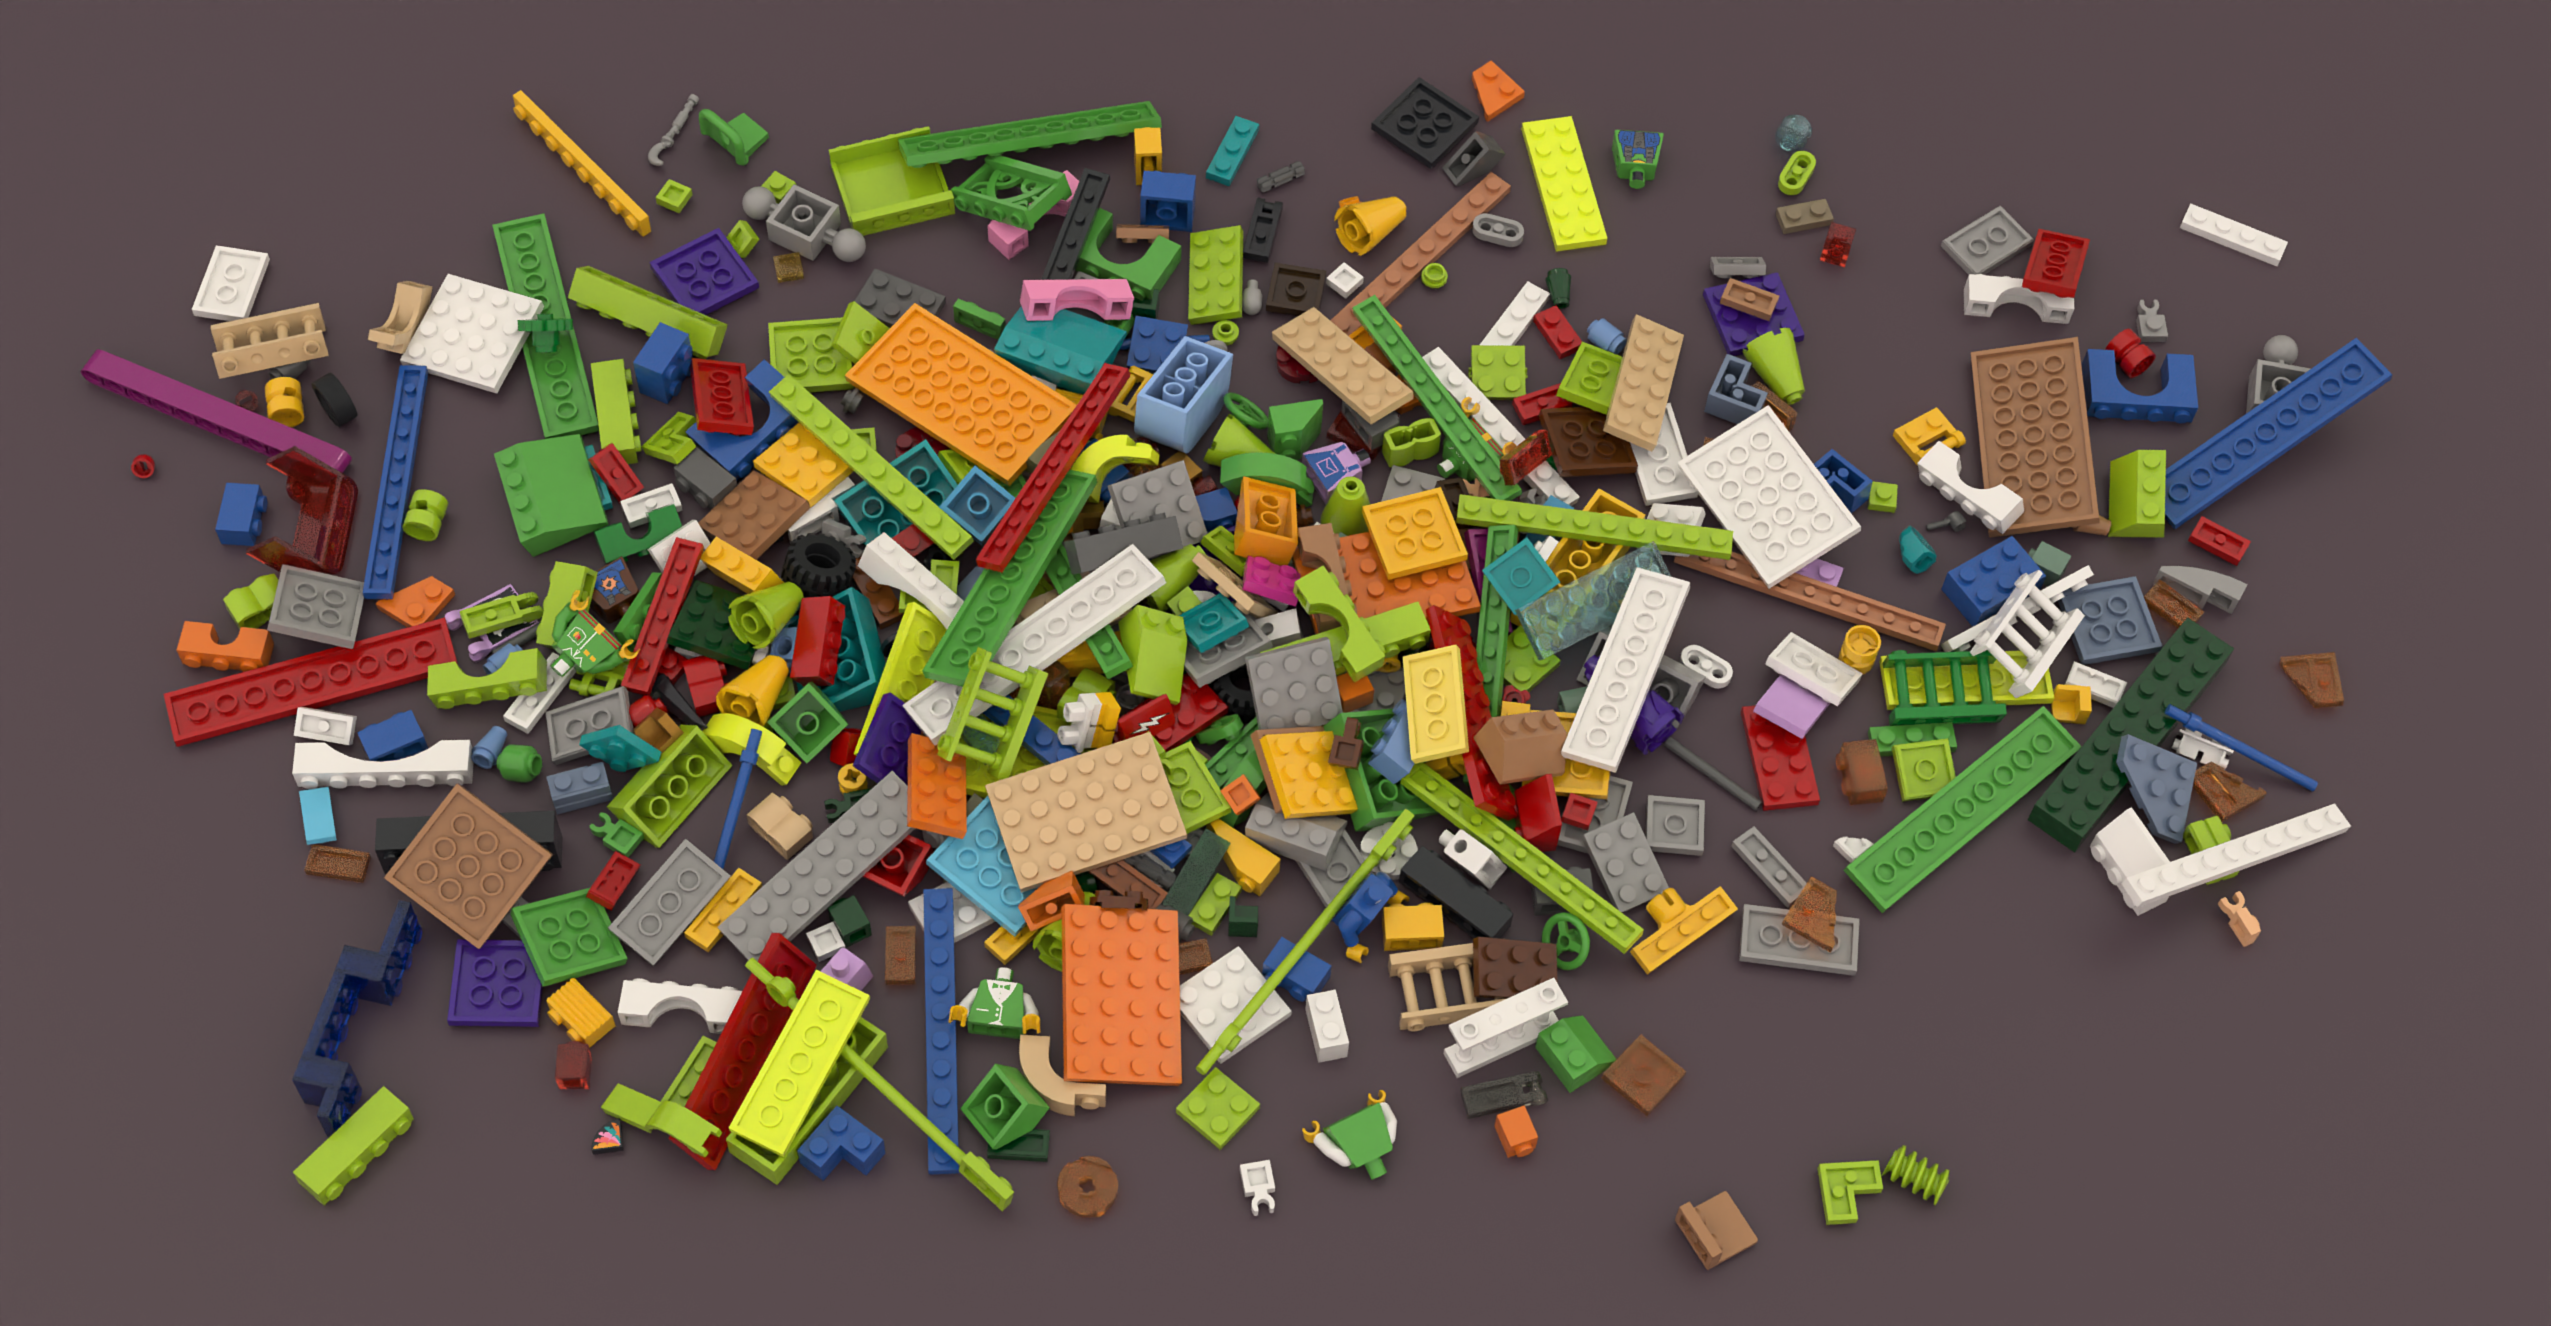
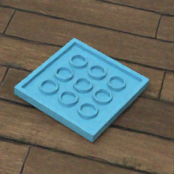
[926,796,1039,937]

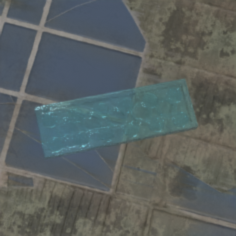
[1515,541,1671,661]

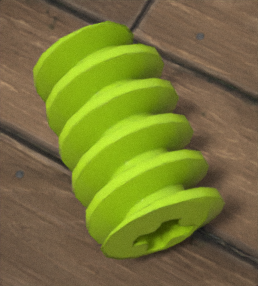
[1882,1145,1950,1206]

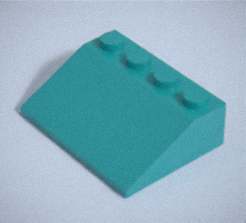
[994,306,1127,395]
[834,439,958,547]
[784,587,886,712]

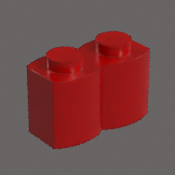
[682,655,729,717]

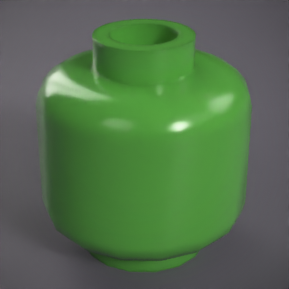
[497,744,542,783]

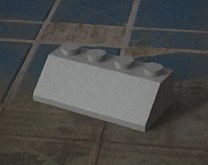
[1576,626,1706,729]

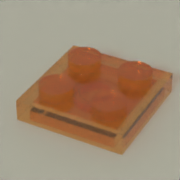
[1602,1034,1686,1116]

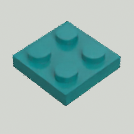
[1482,537,1560,616]
[1179,593,1249,653]
[579,725,661,772]

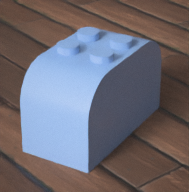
[1134,336,1233,453]

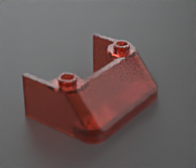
[246,446,358,575]

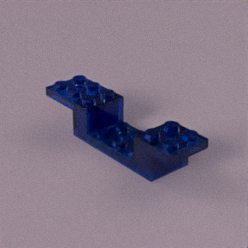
[292,900,422,1138]

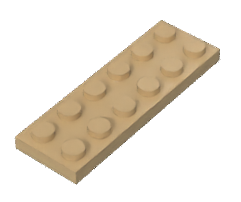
[1272,307,1414,424]
[1603,314,1684,452]

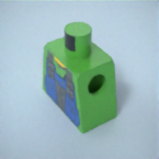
[1612,130,1664,189]

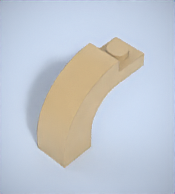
[368,281,432,354]
[1019,1035,1106,1116]

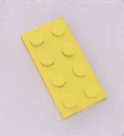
[1403,645,1469,764]

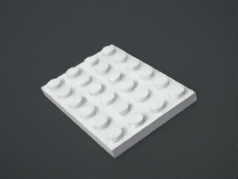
[1677,405,1861,589]

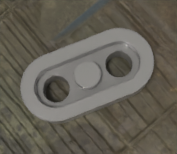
[1472,213,1524,247]

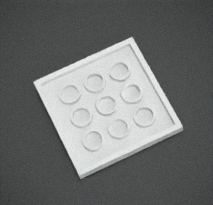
[400,274,544,393]

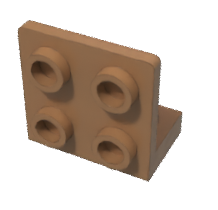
[1675,1191,1758,1270]

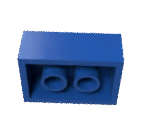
[1941,536,2046,627]

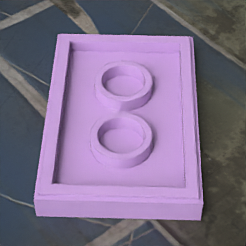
[1753,674,1830,739]

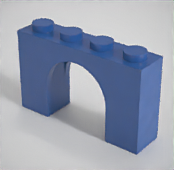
[2082,349,2198,423]
[686,359,799,481]

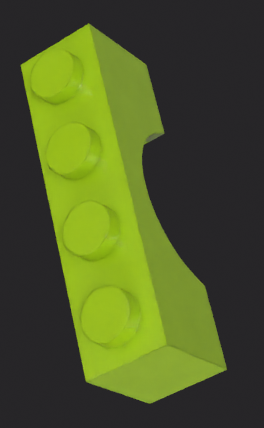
[1293,565,1386,683]
[427,648,547,709]

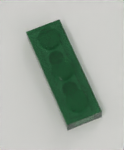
[1162,829,1231,915]

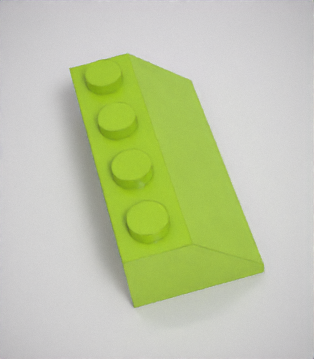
[607,724,733,848]

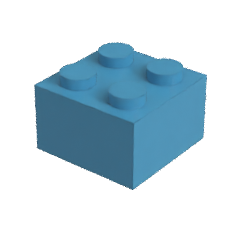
[939,466,1015,547]

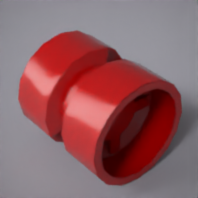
[2105,328,2156,379]

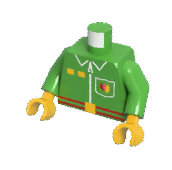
[1437,397,1522,482]
[550,590,640,677]

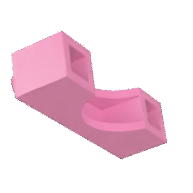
[988,170,1079,260]
[1020,279,1134,321]

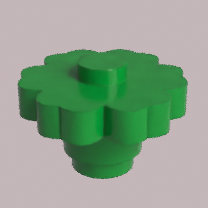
[517,314,573,352]

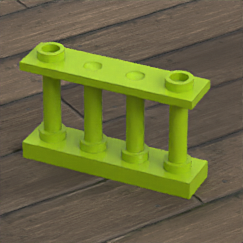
[937,647,1048,779]

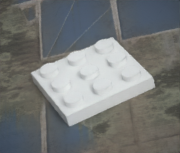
[1180,946,1292,1064]

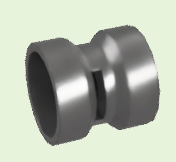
[1116,684,1144,718]

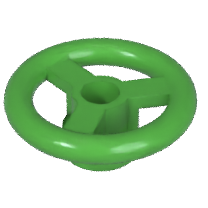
[1223,392,1268,429]
[1542,912,1590,970]

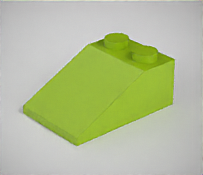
[1118,605,1187,705]

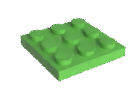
[510,887,628,987]

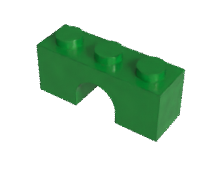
[593,504,682,563]

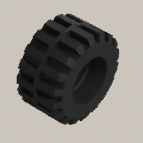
[781,533,856,598]
[1212,664,1256,723]

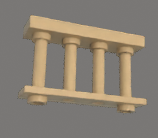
[211,303,329,379]
[1388,943,1505,1031]

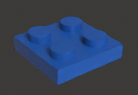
[1127,316,1188,373]

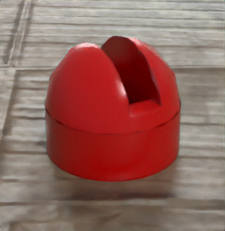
[131,454,155,478]

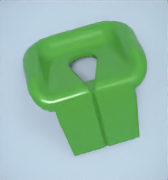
[698,109,769,166]

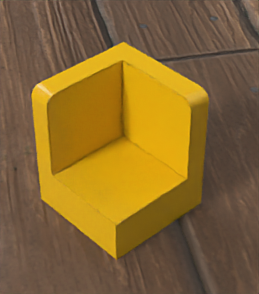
[2051,684,2092,724]

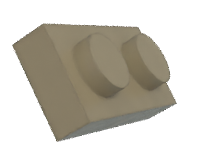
[1775,199,1834,234]

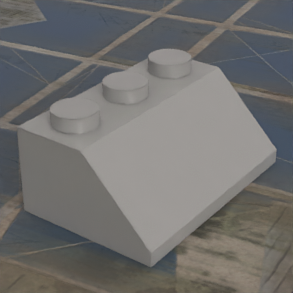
[1245,793,1347,871]

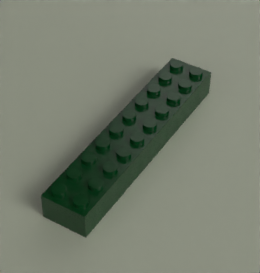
[2028,617,2234,853]

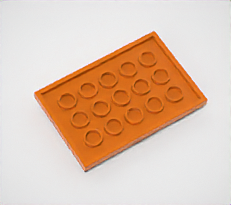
[1291,532,1481,634]
[1061,904,1182,1086]

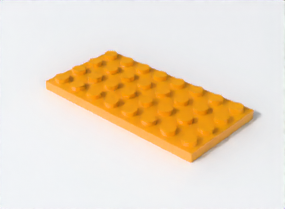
[845,303,1077,486]

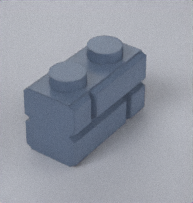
[546,762,613,815]

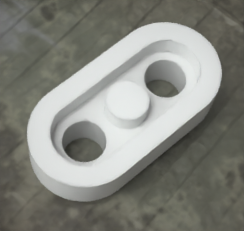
[1680,645,1733,689]

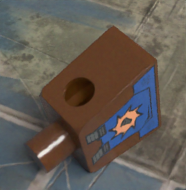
[590,556,639,623]

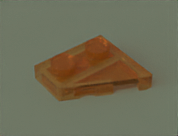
[2279,652,2344,708]
[2193,761,2267,822]
[1782,876,1837,953]

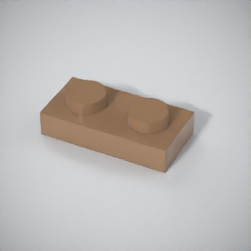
[1116,224,1169,243]
[1720,278,1779,321]

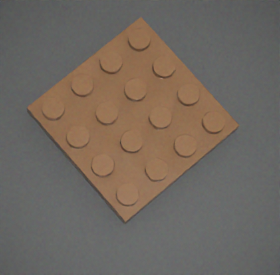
[384,783,553,949]

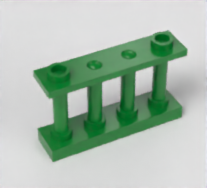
[1883,650,2007,726]

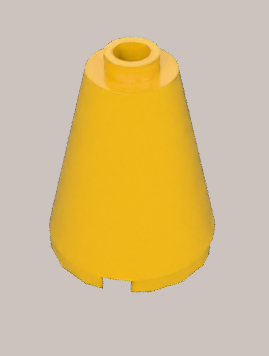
[1334,196,1407,256]
[716,655,789,726]

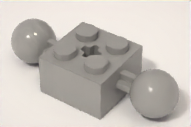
[742,185,866,262]
[2246,335,2310,455]

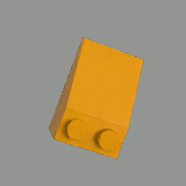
[1234,476,1298,566]

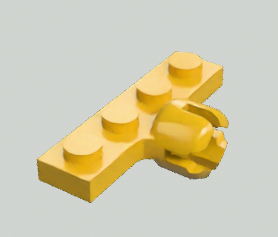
[1630,886,1738,975]

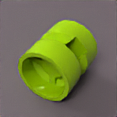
[402,489,448,541]

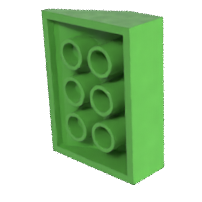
[494,434,609,557]
[1323,709,1439,832]

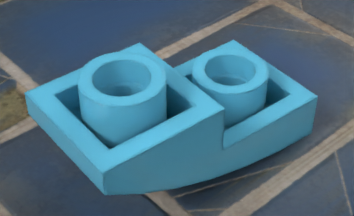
[299,786,337,845]

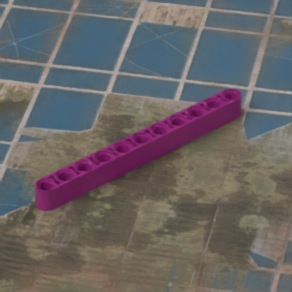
[80,349,352,483]

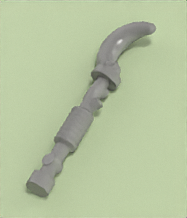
[648,94,699,166]

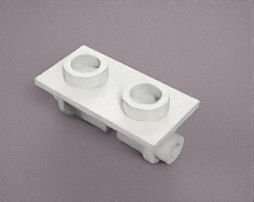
[2172,729,2234,770]

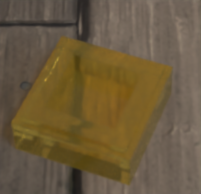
[773,252,804,283]

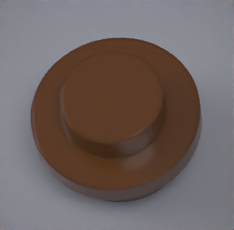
[1296,504,1315,528]

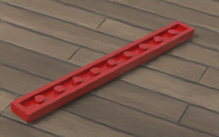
[976,363,1130,573]

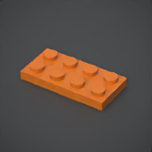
[907,733,967,839]

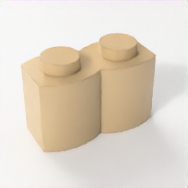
[747,793,813,860]

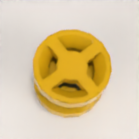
[838,763,868,796]

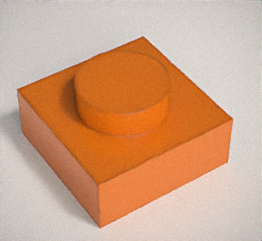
[1220,774,1261,815]

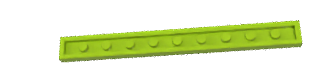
[769,374,974,560]
[1456,494,1733,560]
[1400,762,1644,954]

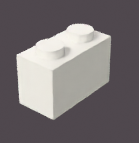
[1305,990,1349,1063]

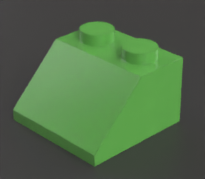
[1267,399,1323,460]
[767,681,848,763]
[1535,1015,1618,1093]
[960,1064,1050,1150]

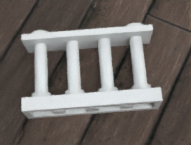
[1970,570,2085,698]
[1443,978,1568,1078]

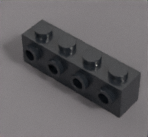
[1399,846,1513,939]

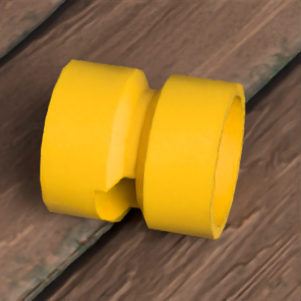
[265,377,304,427]
[1838,625,1881,675]

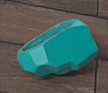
[1899,526,1937,574]

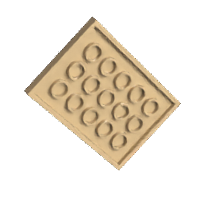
[985,732,1187,893]

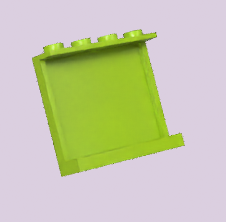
[829,126,955,236]

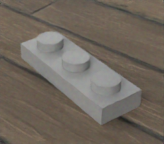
[1731,826,1811,908]

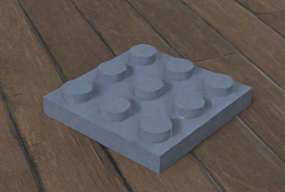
[2058,576,2163,665]

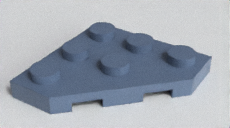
[2116,734,2197,844]

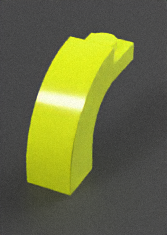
[1071,435,1160,503]
[702,713,802,786]

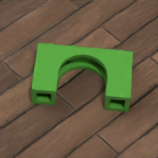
[1075,208,1181,301]

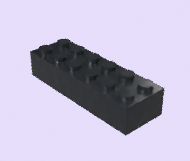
[375,811,563,876]

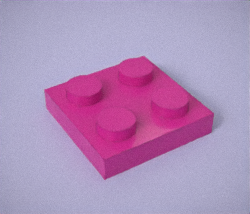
[1242,556,1300,607]

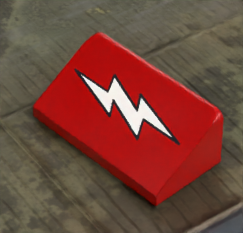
[1118,694,1176,741]

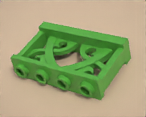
[951,155,1072,231]

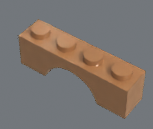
[1298,523,1357,633]

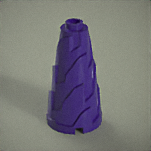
[1584,655,1684,755]

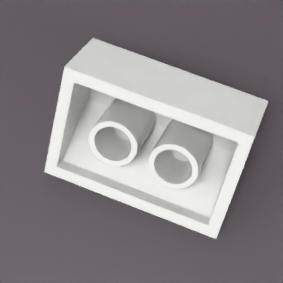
[2090,807,2170,916]

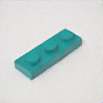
[1206,116,1259,187]

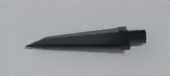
[650,673,708,728]

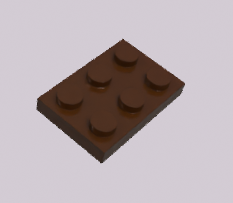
[1473,937,1558,999]

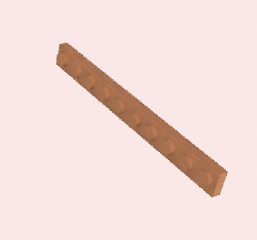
[1330,172,1511,336]
[1674,552,1946,651]

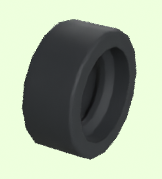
[312,372,358,427]

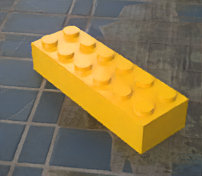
[1510,488,1645,648]

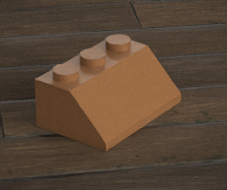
[1473,710,1567,784]

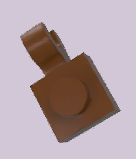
[1328,717,1364,770]

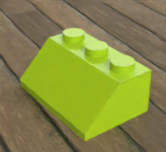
[2108,450,2166,538]

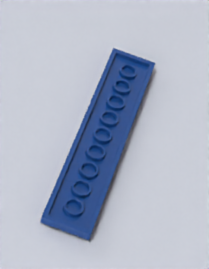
[2165,338,2392,529]

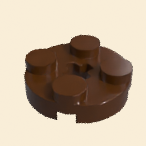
[1089,890,1148,911]

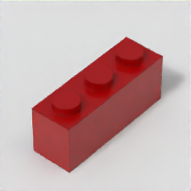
[790,596,845,687]

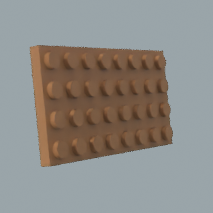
[1971,337,2100,538]

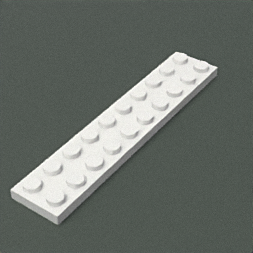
[902,544,1166,746]

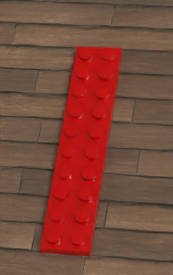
[163,617,458,747]

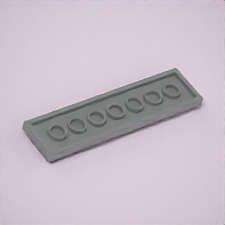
[718,771,916,961]

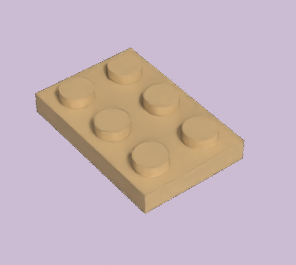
[1192,552,1278,619]

